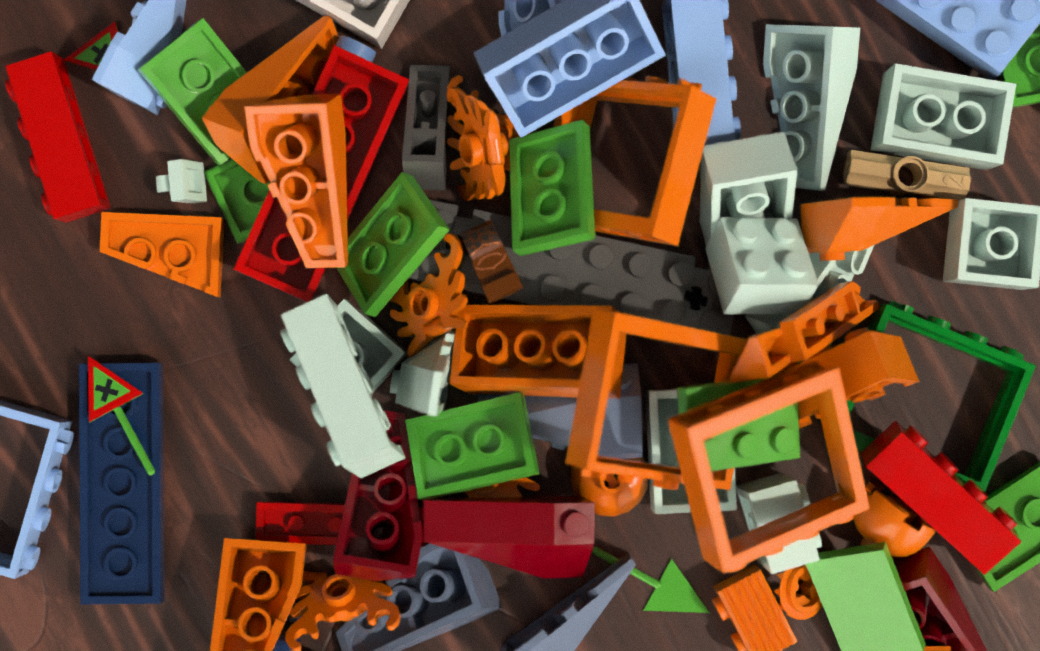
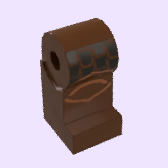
[460,220,523,304]

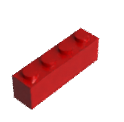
[5,51,111,223]
[860,420,1021,575]

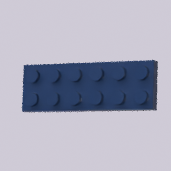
[79,363,165,605]

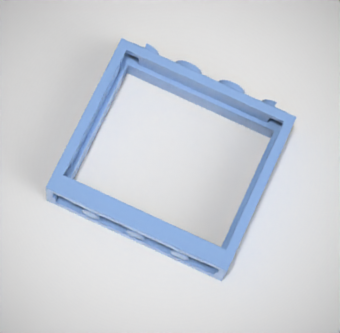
[0,400,74,579]

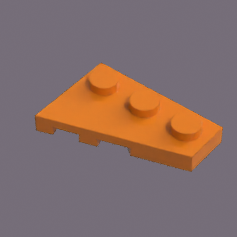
[100,212,225,298]

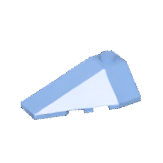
[92,0,186,115]

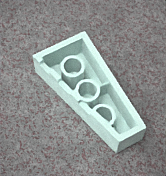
[281,294,406,478]

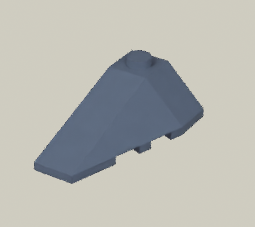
[478,363,642,458]
[336,544,503,651]
[500,552,636,651]

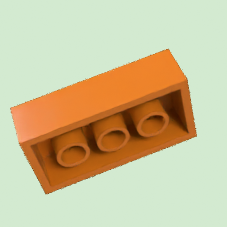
[449,305,626,399]

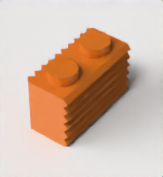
[712,565,798,651]

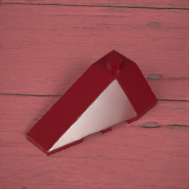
[333,410,423,581]
[422,496,595,578]
[893,546,987,651]

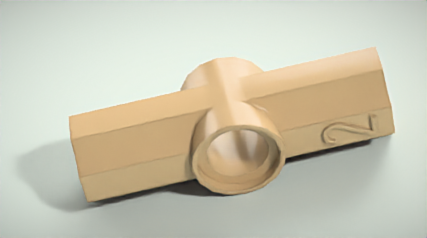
[842,150,971,200]

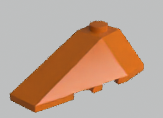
[202,15,339,184]
[245,93,348,268]
[801,197,958,261]

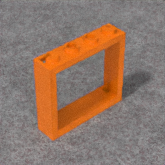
[553,76,717,246]
[565,310,748,490]
[668,360,870,573]

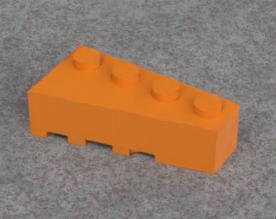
[775,328,920,429]

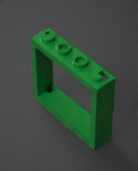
[823,300,1036,492]

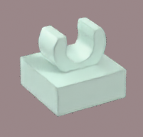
[156,159,207,204]

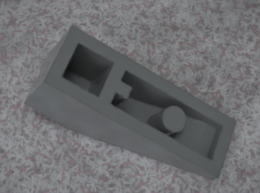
[402,65,450,190]

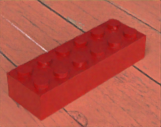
[234,45,409,302]

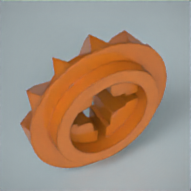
[774,564,823,620]

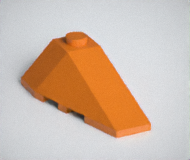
[210,538,306,651]

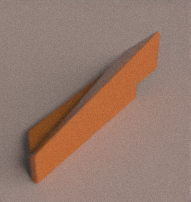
[730,281,880,382]

